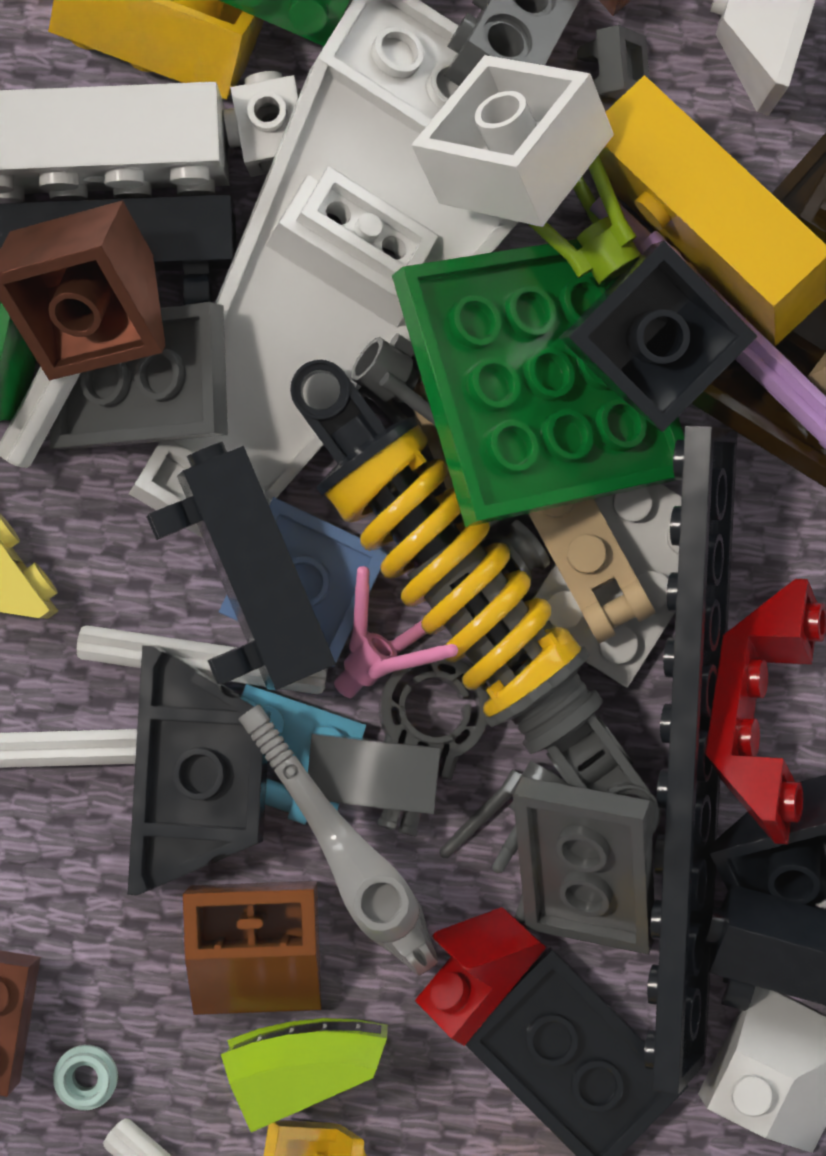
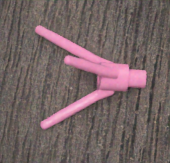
[334,566,458,698]

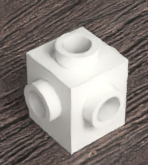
[223,71,300,177]

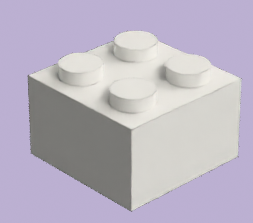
[411,55,614,227]

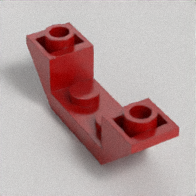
[705,579,826,845]

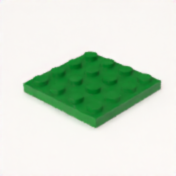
[392,239,685,527]

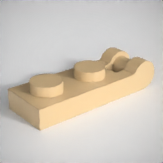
[528,499,656,644]

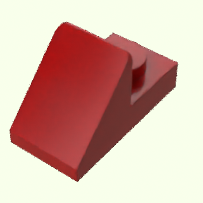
[414,907,546,1046]

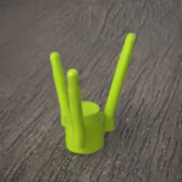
[529,155,641,286]

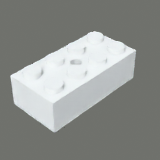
[0,82,230,203]

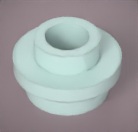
[53,1044,118,1110]

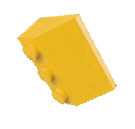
[48,0,264,100]

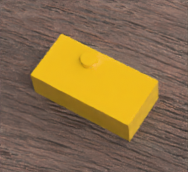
[599,75,826,346]

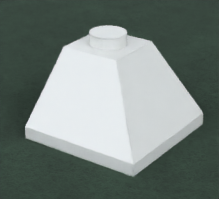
[710,0,815,116]
[698,986,826,1153]

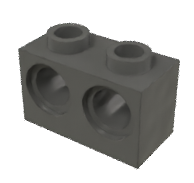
[444,0,580,86]

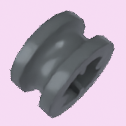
[490,520,551,580]

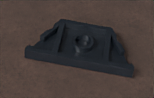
[127,645,271,896]

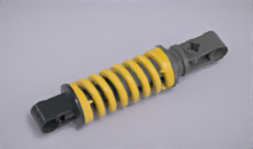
[290,360,660,835]

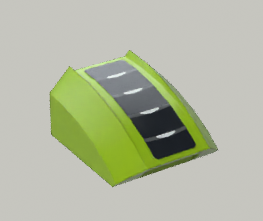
[221,1018,388,1133]

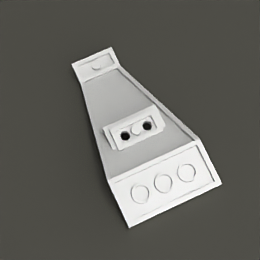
[129,0,519,538]

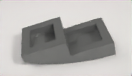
[308,733,440,814]

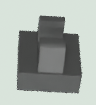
[577,25,650,99]

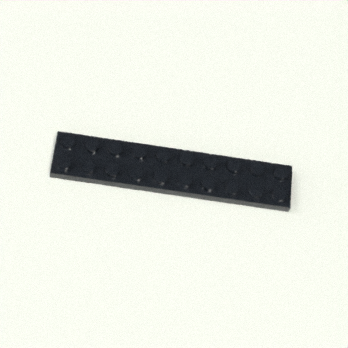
[644,426,738,1094]

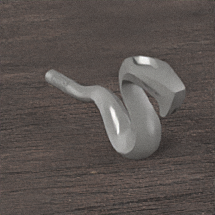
[238,704,438,976]

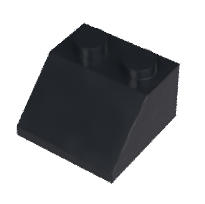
[559,241,758,432]

